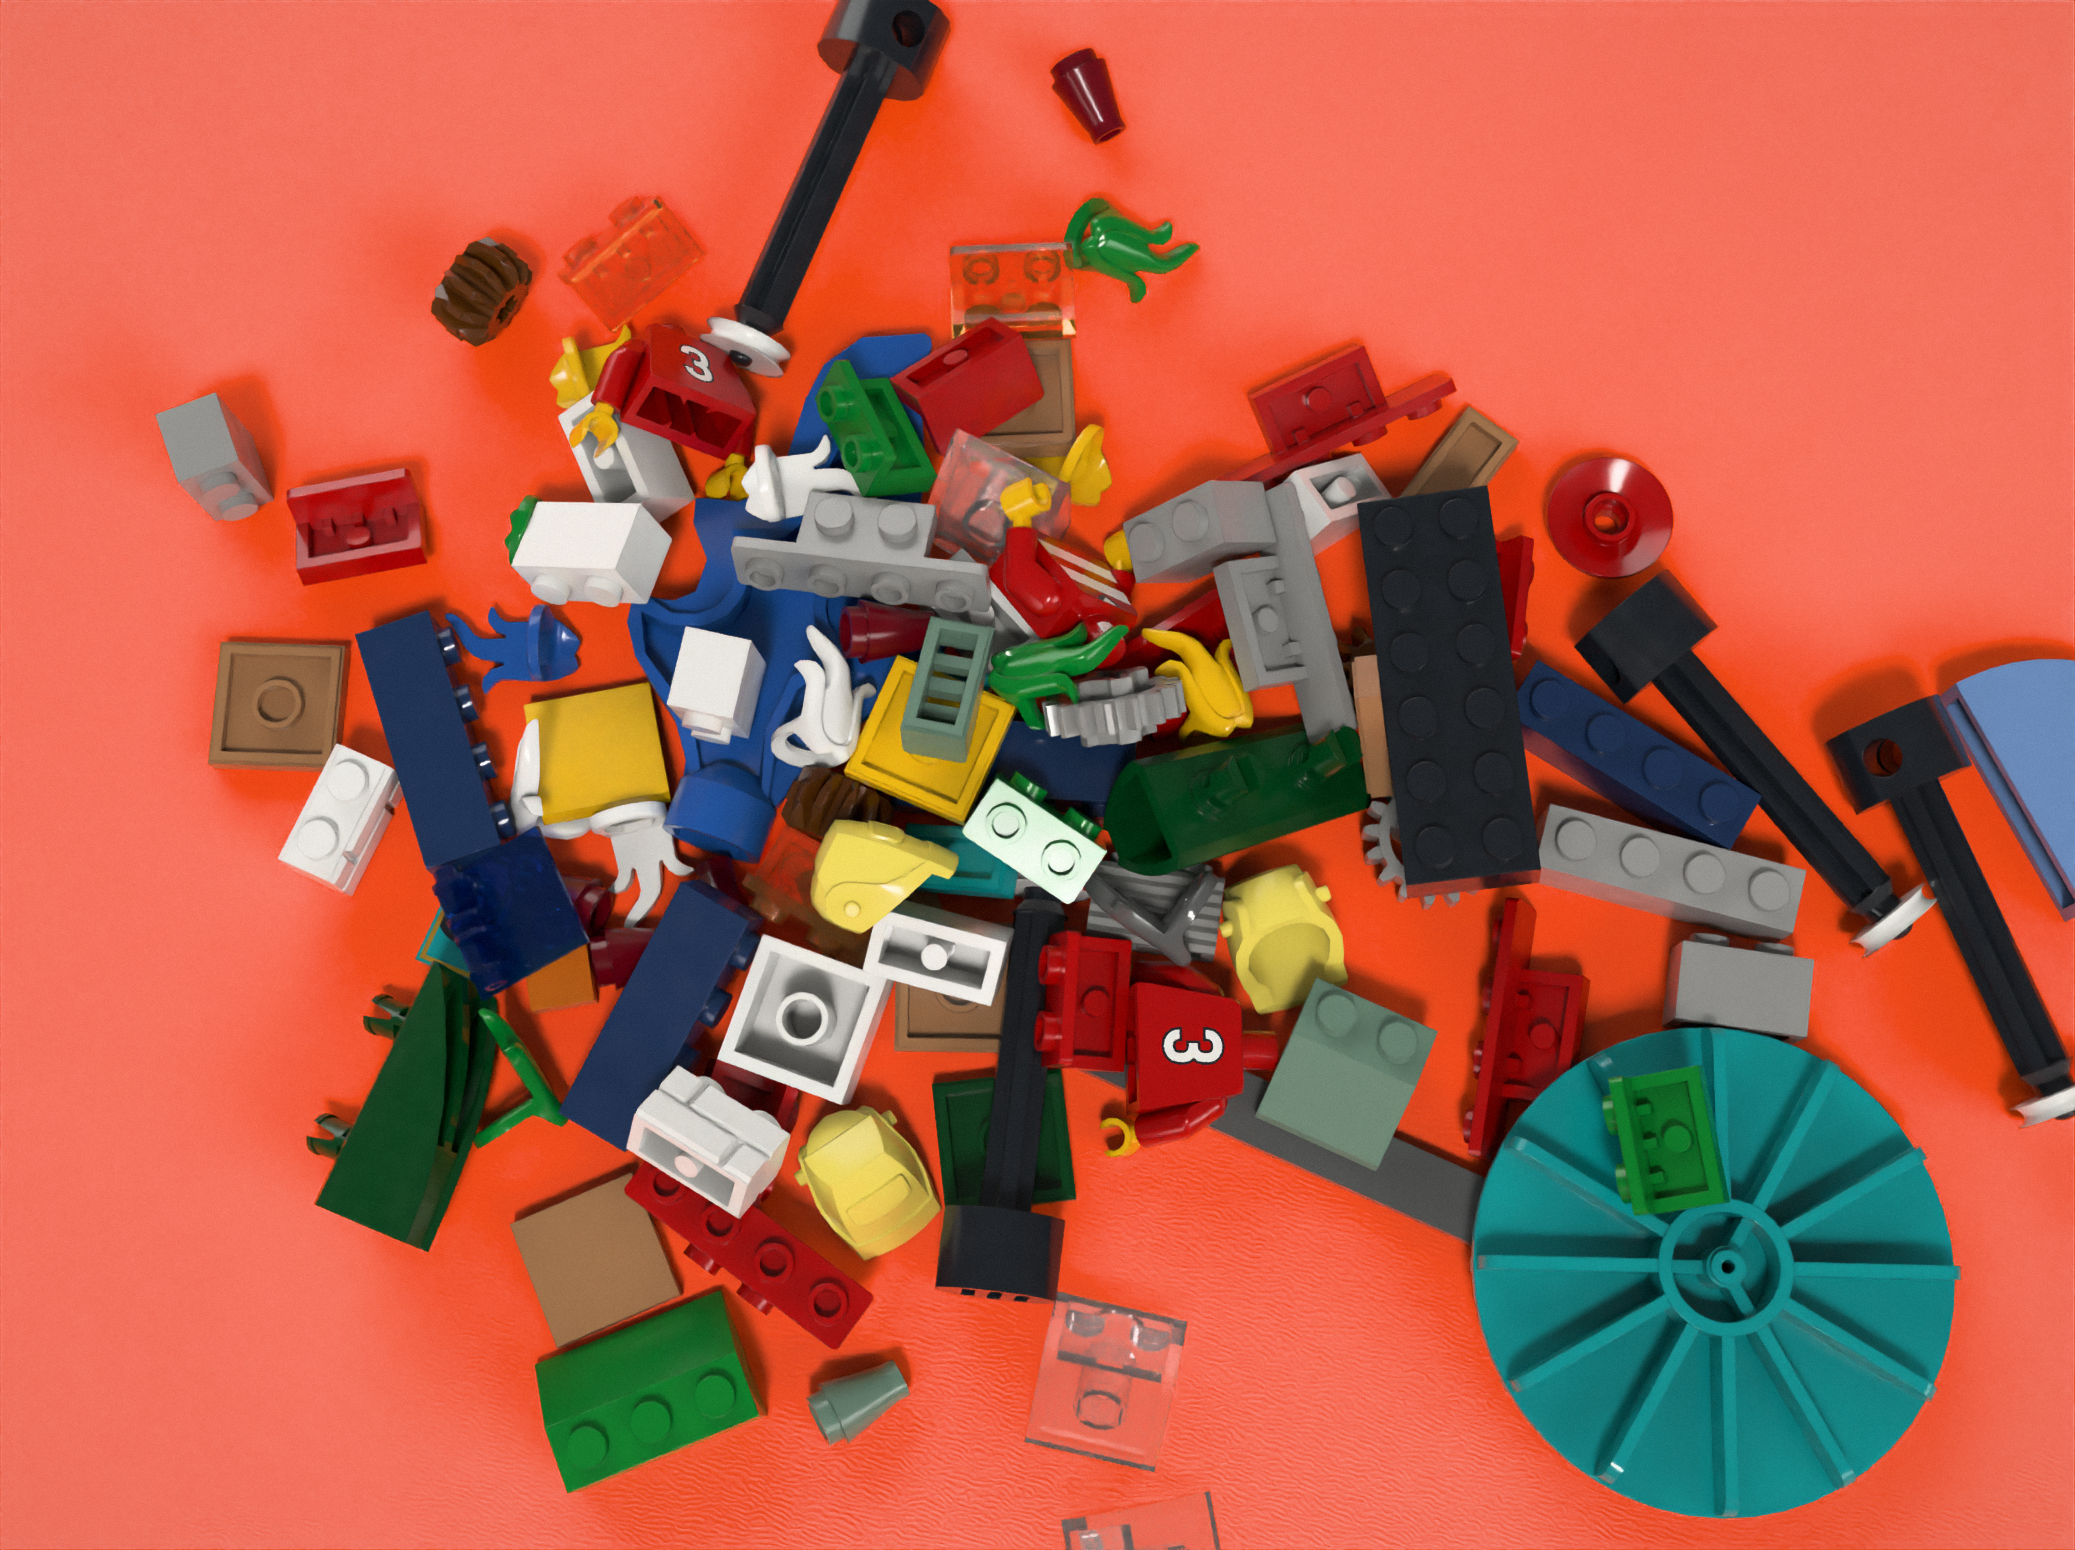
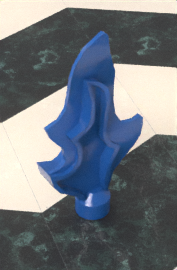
[627,333,947,864]

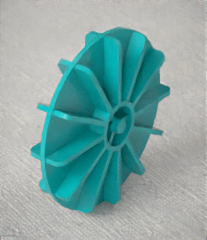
[1470,1028,1961,1519]

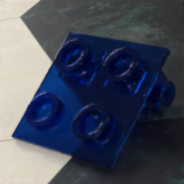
[431,826,590,1001]

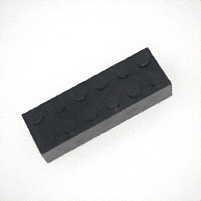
[1357,485,1541,899]

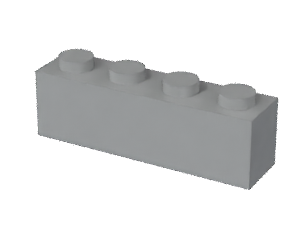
[1536,804,1807,943]

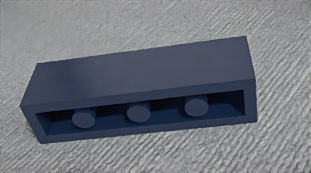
[355,610,517,882]
[1517,660,1762,850]
[875,721,1137,825]
[558,879,765,1152]

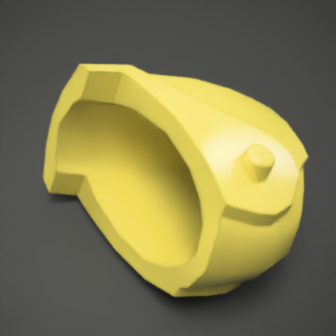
[810,820,959,934]
[1218,864,1348,1015]
[794,1105,942,1261]

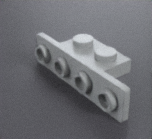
[1213,483,1358,744]
[731,491,991,613]

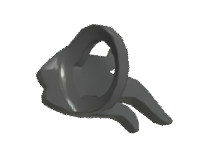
[1084,871,1218,967]

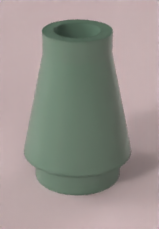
[805,1359,910,1446]

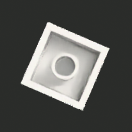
[717,934,895,1105]

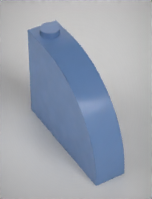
[1940,659,2075,922]

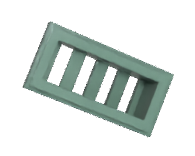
[900,616,995,763]

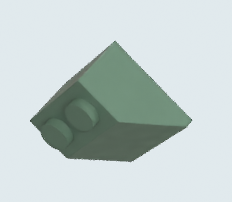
[1255,977,1438,1171]

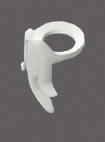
[741,435,877,523]
[771,625,876,768]
[508,719,591,840]
[589,801,695,928]

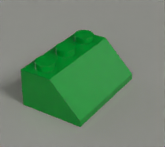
[535,1290,768,1494]

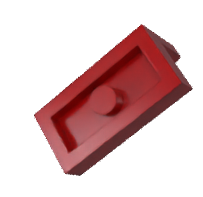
[889,316,1044,458]

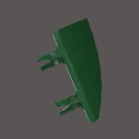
[1103,722,1372,876]
[306,960,497,1252]

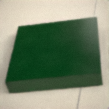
[932,1069,1076,1206]

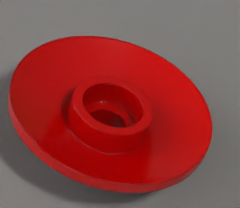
[1546,457,1674,579]

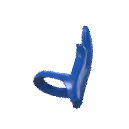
[445,604,581,695]

